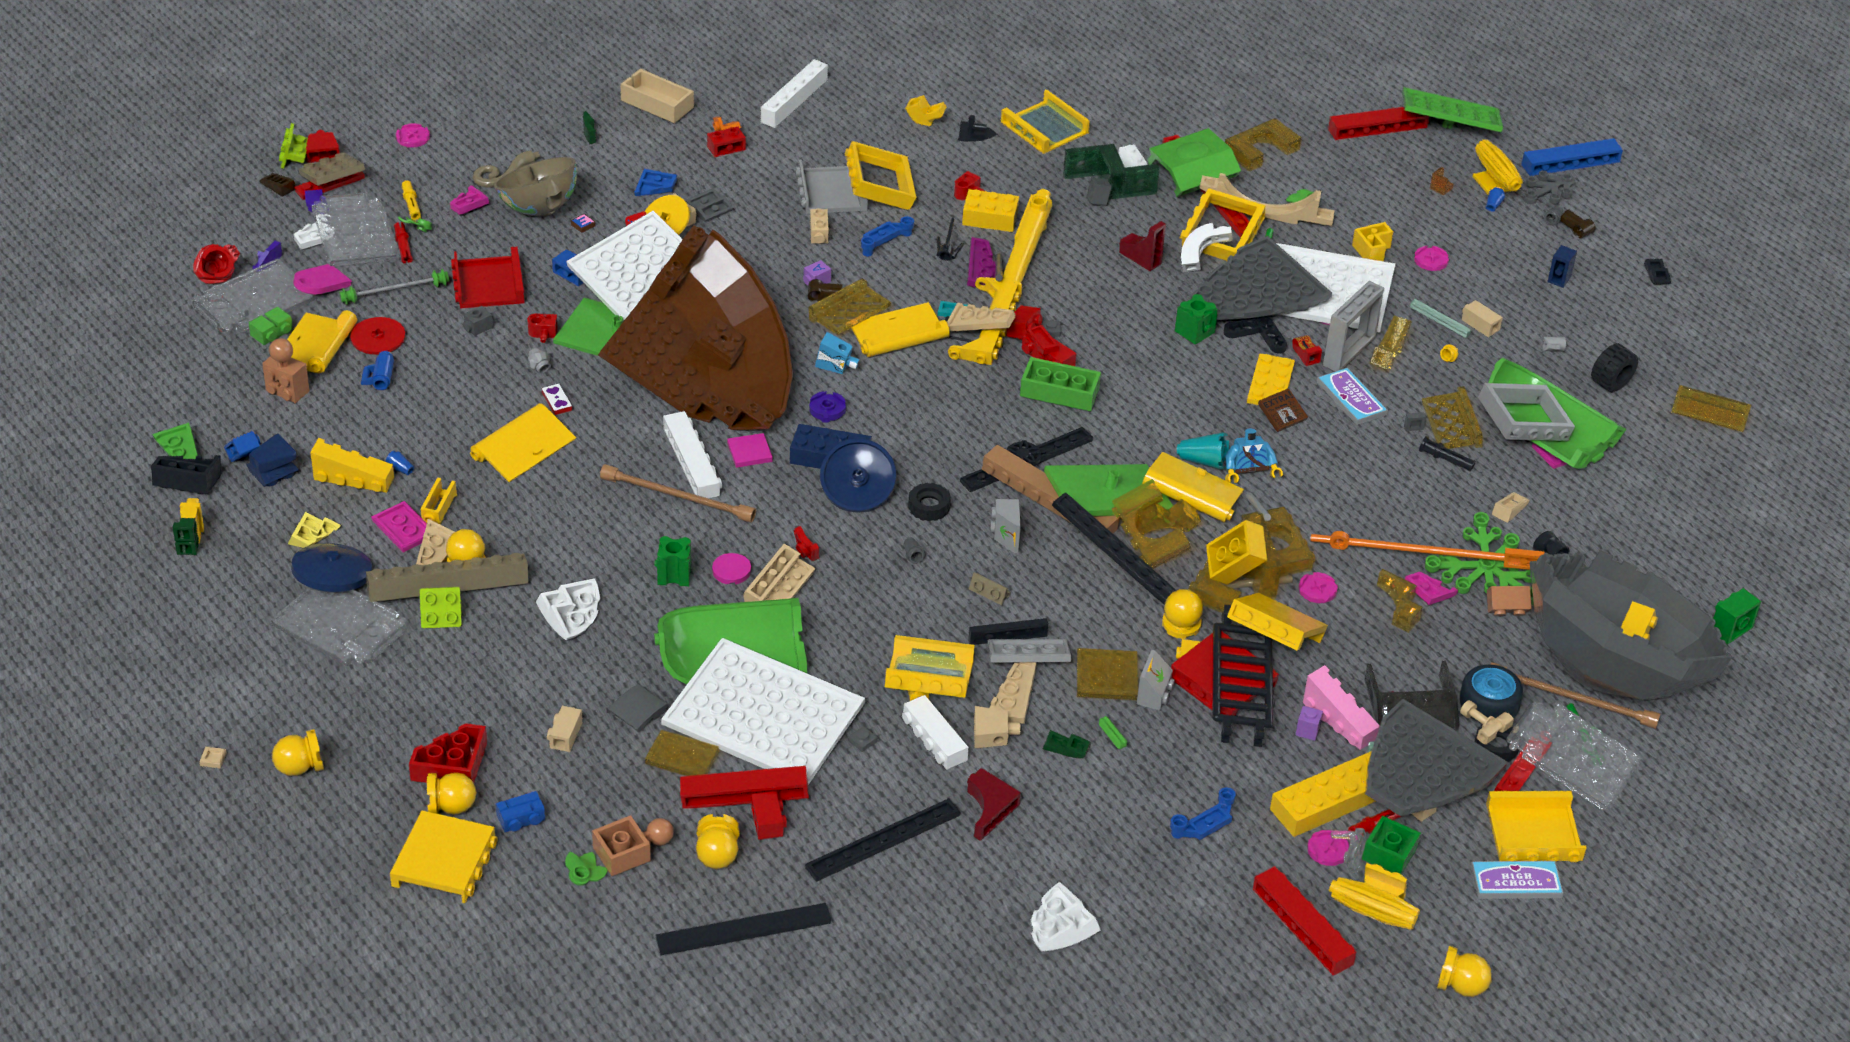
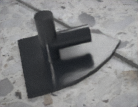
[958,115,998,142]

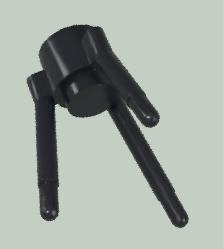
[936,218,964,261]

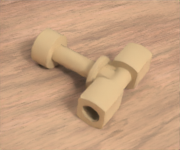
[1460,700,1514,744]

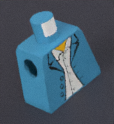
[815,332,860,374]

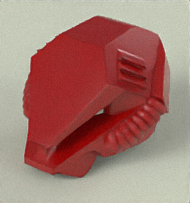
[193,244,240,284]

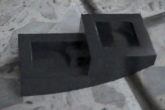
[1644,259,1671,284]

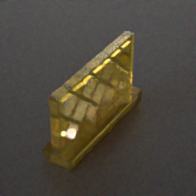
[809,278,891,335]
[1421,386,1483,449]

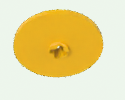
[645,195,690,235]

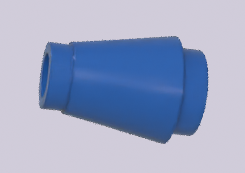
[1486,187,1505,212]
[385,451,414,476]

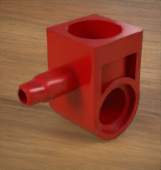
[954,171,986,200]
[527,313,558,343]

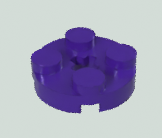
[809,391,846,423]

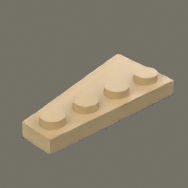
[947,303,1016,331]
[990,662,1037,724]

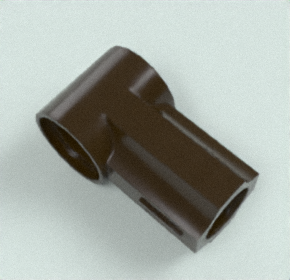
[1560,209,1596,239]
[808,279,843,302]

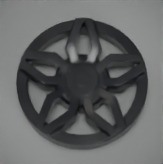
[1007,440,1041,466]

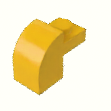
[905,95,947,126]

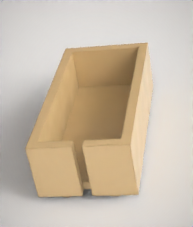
[621,69,694,123]

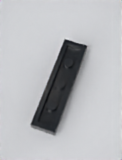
[968,618,1049,645]

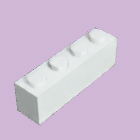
[902,695,968,770]

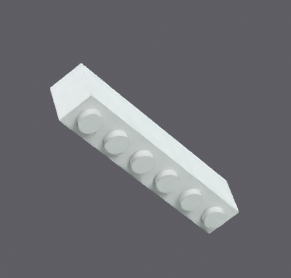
[761,60,828,128]
[663,411,722,498]

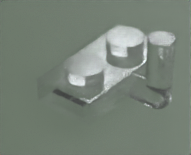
[1331,828,1367,873]

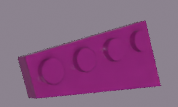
[967,237,995,287]

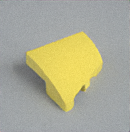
[288,512,341,548]

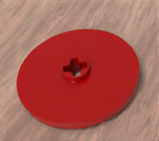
[350,317,405,354]

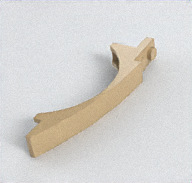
[1200,173,1335,226]

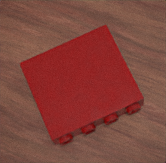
[451,246,524,309]
[1171,631,1279,716]

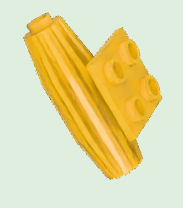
[1472,139,1523,195]
[1329,863,1420,930]

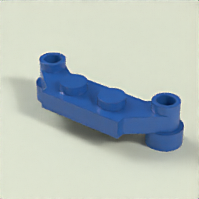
[861,216,914,257]
[1170,787,1236,840]

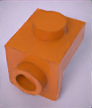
[713,117,741,131]

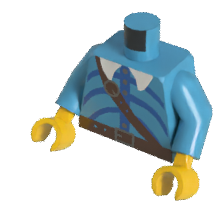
[1225,429,1283,483]

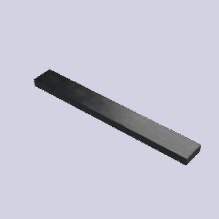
[960,427,1093,493]
[1052,492,1177,605]
[805,798,960,882]
[655,903,831,956]

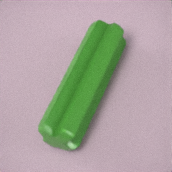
[1099,716,1127,749]

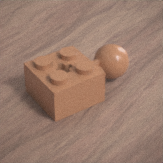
[262,338,309,403]
[592,815,674,876]

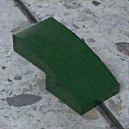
[583,111,596,145]
[1042,730,1090,758]

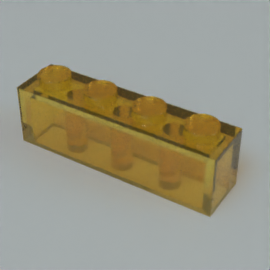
[1672,385,1751,432]

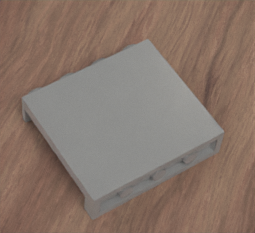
[796,160,868,214]

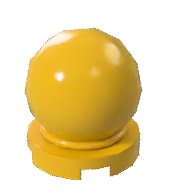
[446,529,486,562]
[1162,589,1203,639]
[272,729,324,776]
[427,773,477,815]
[696,814,740,869]
[1437,946,1492,997]

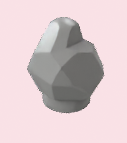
[528,348,551,374]

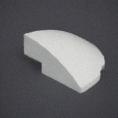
[536,578,600,640]
[1031,882,1100,951]

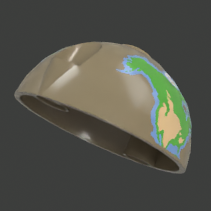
[494,157,577,216]

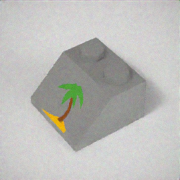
[990,499,1020,553]
[1137,650,1175,710]

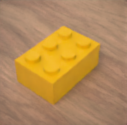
[962,189,1019,232]
[1206,520,1267,585]

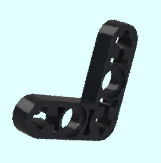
[1223,316,1287,354]

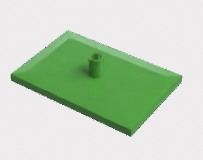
[1402,87,1503,132]
[553,298,623,356]
[1044,464,1175,516]

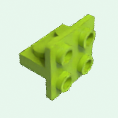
[279,123,308,168]
[420,587,462,628]

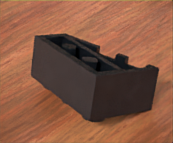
[151,455,222,494]

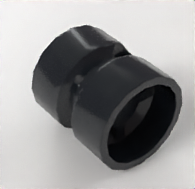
[1533,531,1570,556]

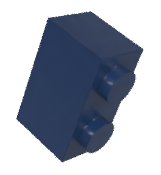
[1547,245,1577,288]

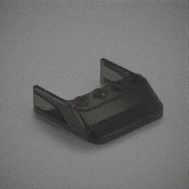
[1364,661,1459,732]

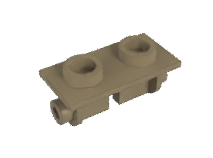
[969,572,1011,605]

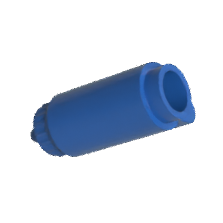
[361,351,394,390]

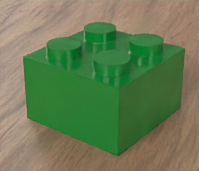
[1713,588,1761,645]
[1362,816,1421,875]

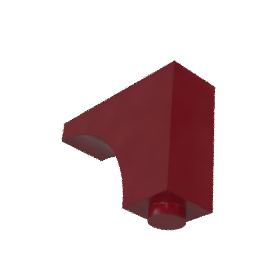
[1119,221,1166,271]
[967,768,1021,841]

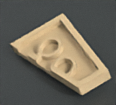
[416,519,454,565]

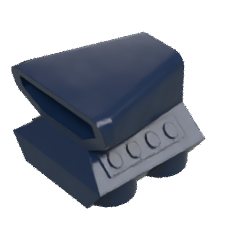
[246,434,299,487]

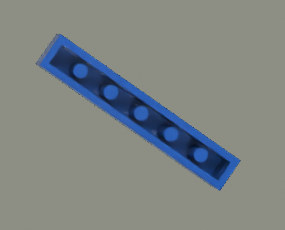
[1521,138,1623,176]

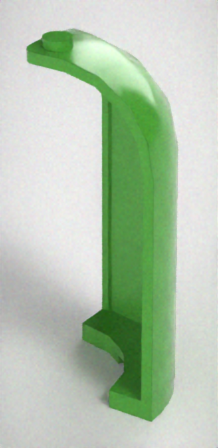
[1488,358,1626,468]
[654,598,807,684]

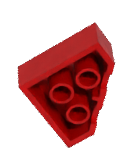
[409,723,487,783]

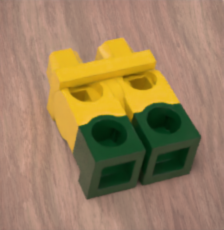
[172,498,204,555]

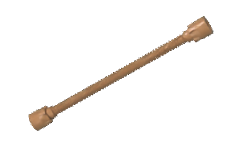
[600,464,756,523]
[1491,662,1660,729]

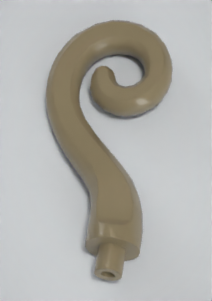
[473,150,540,188]

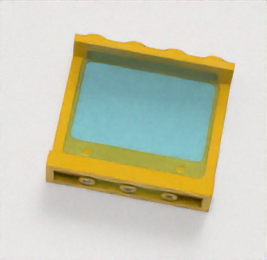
[1001,89,1090,154]
[885,635,975,698]

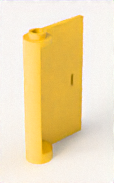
[849,302,949,357]
[287,310,357,373]
[470,403,576,482]
[1142,452,1244,523]

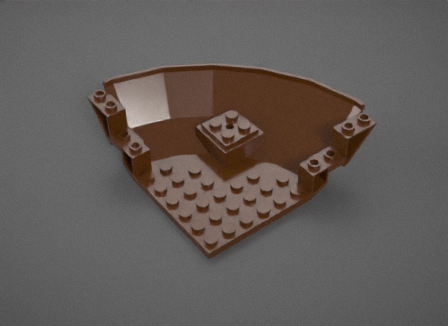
[598,225,793,430]

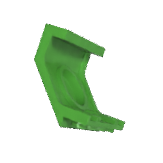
[1148,128,1241,197]

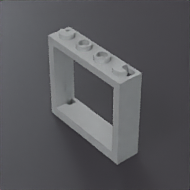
[1323,281,1384,371]
[1478,383,1575,441]

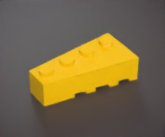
[310,438,394,493]

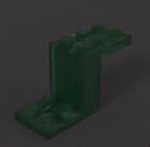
[1063,144,1160,200]

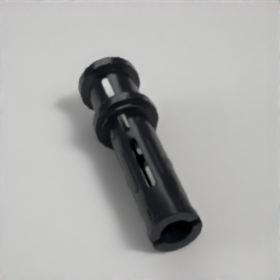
[1419,436,1476,472]

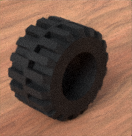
[1591,343,1639,393]

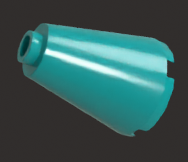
[1177,432,1229,470]

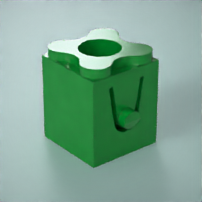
[1175,294,1218,345]
[654,536,692,587]

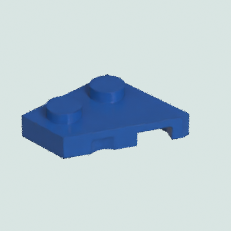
[634,169,677,196]

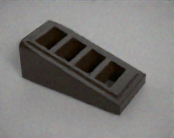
[260,173,295,197]

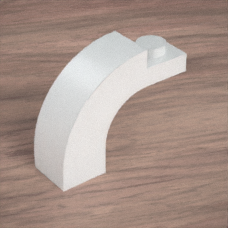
[1181,223,1233,272]

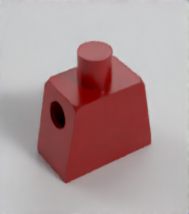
[306,130,339,163]

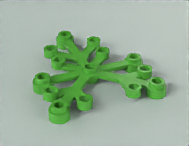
[1425,512,1534,605]

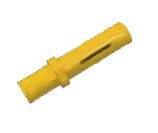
[402,181,421,220]

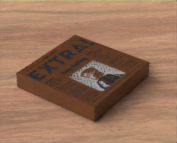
[1258,388,1308,432]

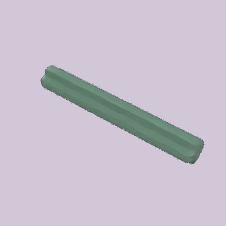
[1410,299,1471,338]

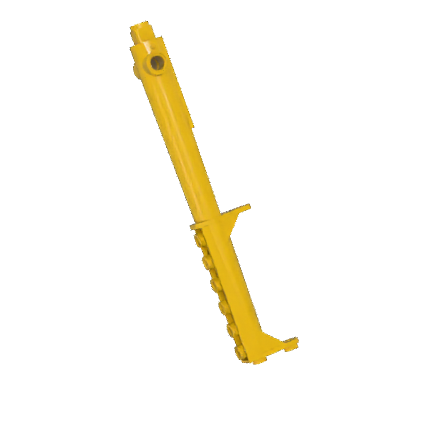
[948,189,1053,365]

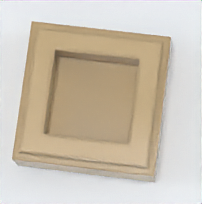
[200,747,227,768]

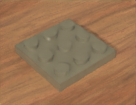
[299,153,365,186]

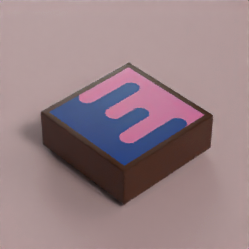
[571,214,595,233]

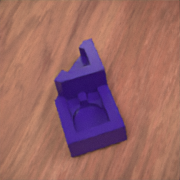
[305,189,325,217]
[252,241,282,271]

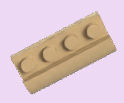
[744,544,815,602]

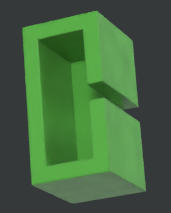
[249,307,293,345]

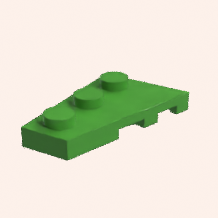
[152,423,198,459]

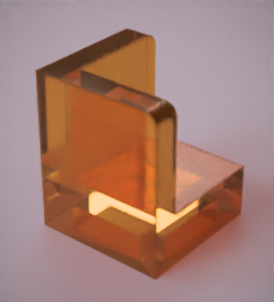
[1430,167,1454,196]

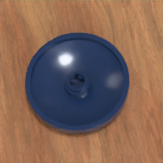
[820,439,896,513]
[291,543,372,592]

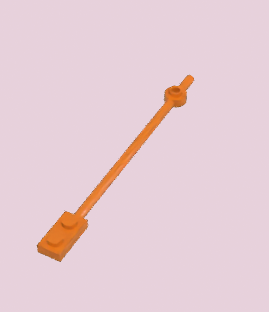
[1310,531,1545,570]

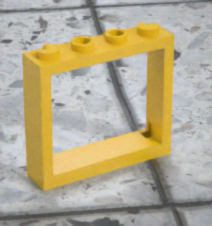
[845,141,916,210]
[1180,188,1266,261]

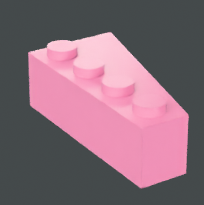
[1303,665,1380,750]

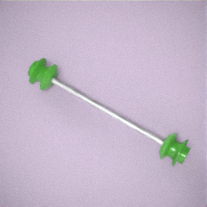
[339,269,449,305]

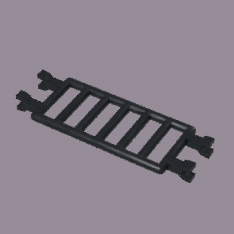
[1212,604,1273,747]

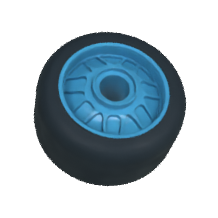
[1460,664,1523,722]

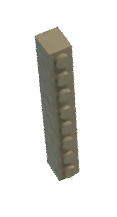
[366,553,528,602]

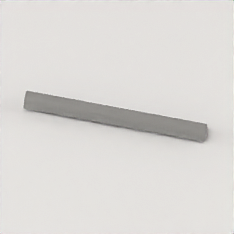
[1246,492,1271,521]

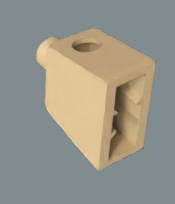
[974,706,1020,748]

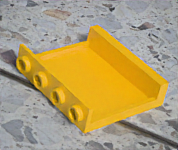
[1227,593,1328,650]
[1486,791,1586,862]
[390,810,498,903]

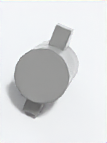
[1543,337,1566,351]

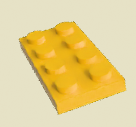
[1247,353,1295,405]

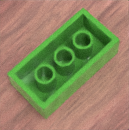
[1020,357,1101,411]

